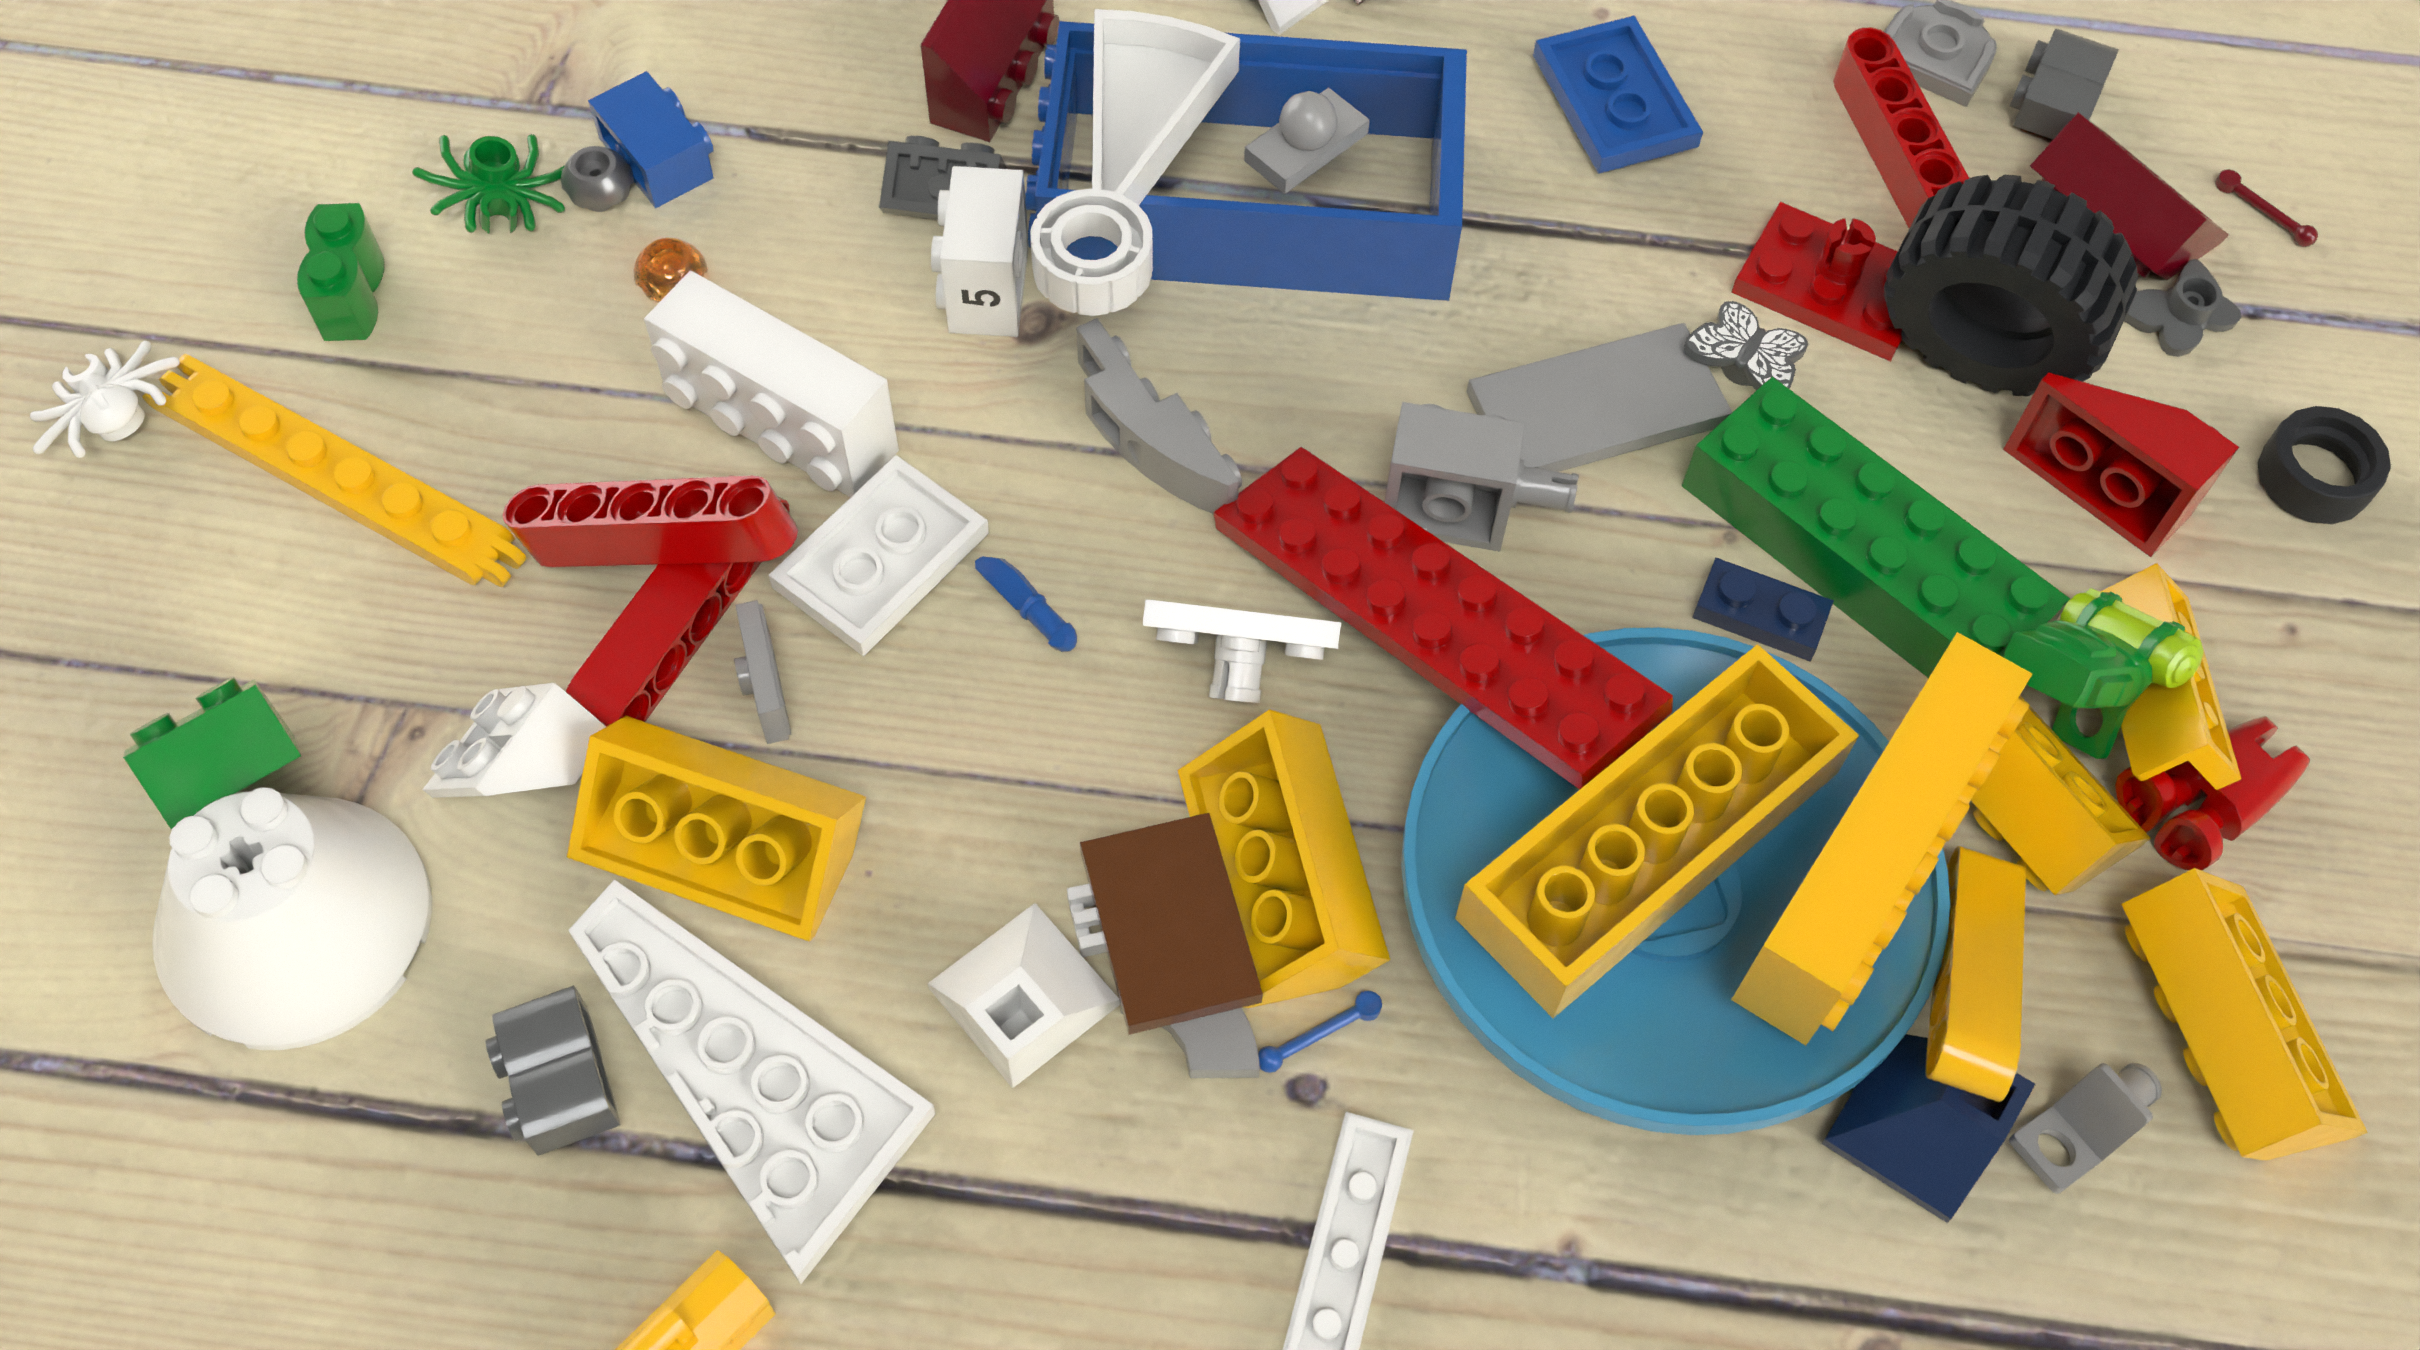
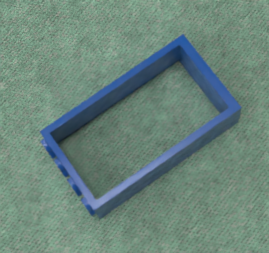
[1025,21,1467,301]

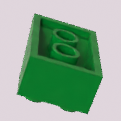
[123,677,301,829]

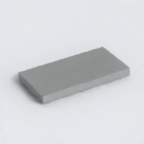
[1467,323,1732,472]

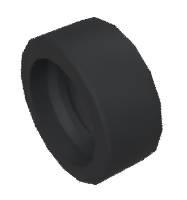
[2257,406,2391,524]

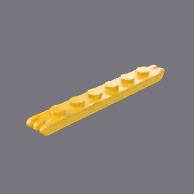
[142,354,527,587]

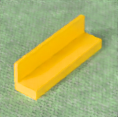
[2100,563,2241,790]

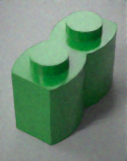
[297,203,385,341]

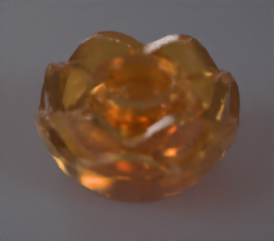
[633,238,708,302]

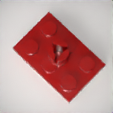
[1731,201,1902,362]

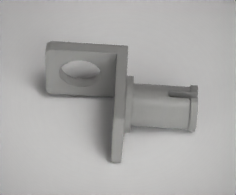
[2009,1063,2162,1194]

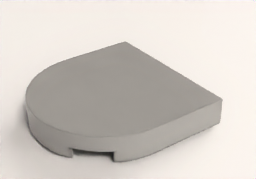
[1884,0,1997,107]

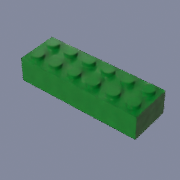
[1682,376,2070,678]

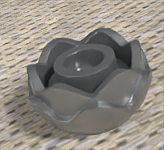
[561,146,634,212]

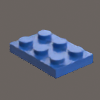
[1533,15,1703,174]

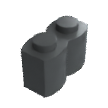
[2010,28,2119,139]
[486,985,620,1156]

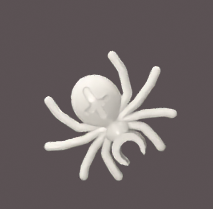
[30,340,180,458]

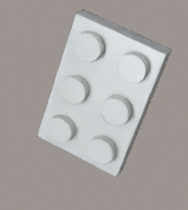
[769,455,989,657]

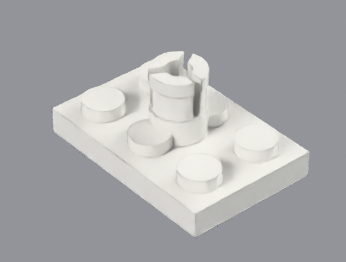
[1143,599,1341,703]

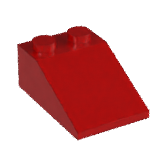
[2003,373,2239,557]

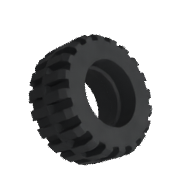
[1884,174,2138,397]

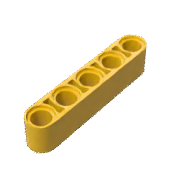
[1926,846,2026,1102]

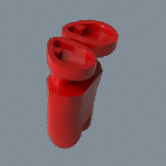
[2115,716,2310,871]

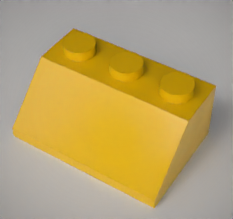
[1971,695,2151,896]

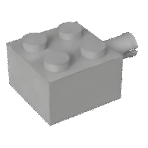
[1385,402,1579,552]

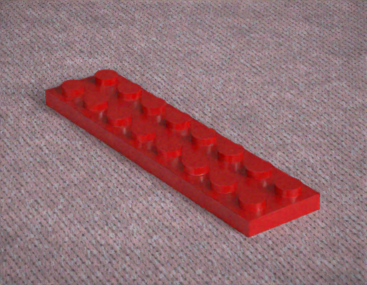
[1213,447,1673,790]

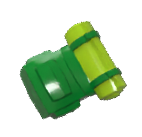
[2003,588,2204,759]

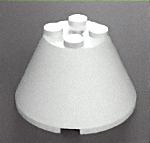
[152,787,432,1050]

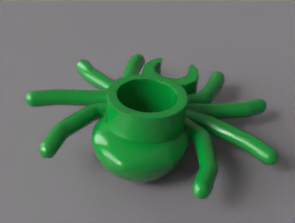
[412,134,565,234]

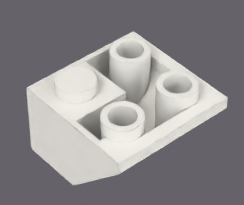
[422,683,606,798]
[928,903,1120,1088]

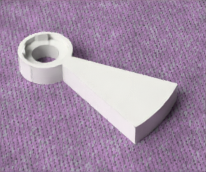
[1030,9,1240,316]

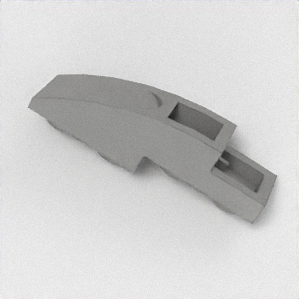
[1077,318,1242,514]

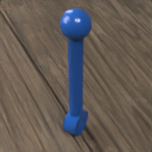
[1258,991,1382,1073]

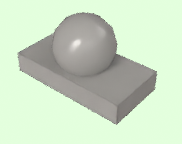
[1244,87,1370,194]

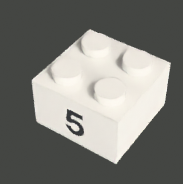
[931,166,1029,337]

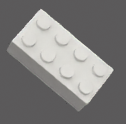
[644,270,899,498]

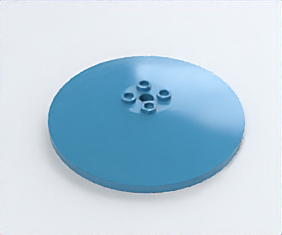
[1401,627,1950,1135]

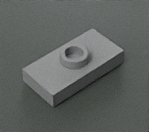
[734,600,791,744]

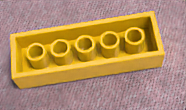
[1731,632,2032,1046]
[1455,644,1859,1018]

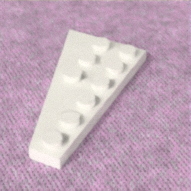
[568,879,936,1284]

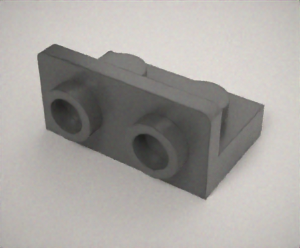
[879,136,1007,220]

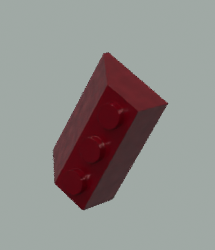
[920,0,1060,142]
[2030,112,2229,280]

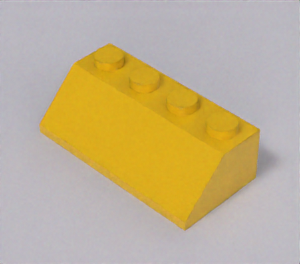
[1177,709,1391,1008]
[566,716,866,942]
[2121,868,2368,1161]

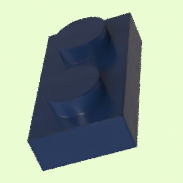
[1692,557,1834,662]

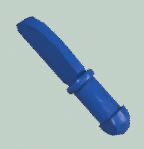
[975,556,1077,652]

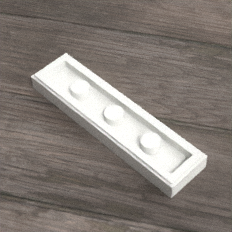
[1283,1112,1414,1350]

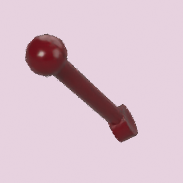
[2215,169,2318,247]

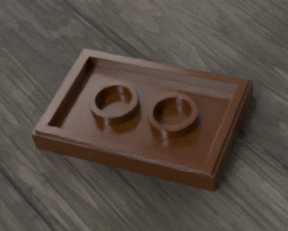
[1080,813,1263,1035]

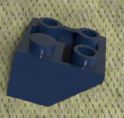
[1822,1034,2036,1223]

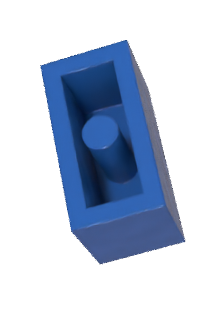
[588,71,714,208]

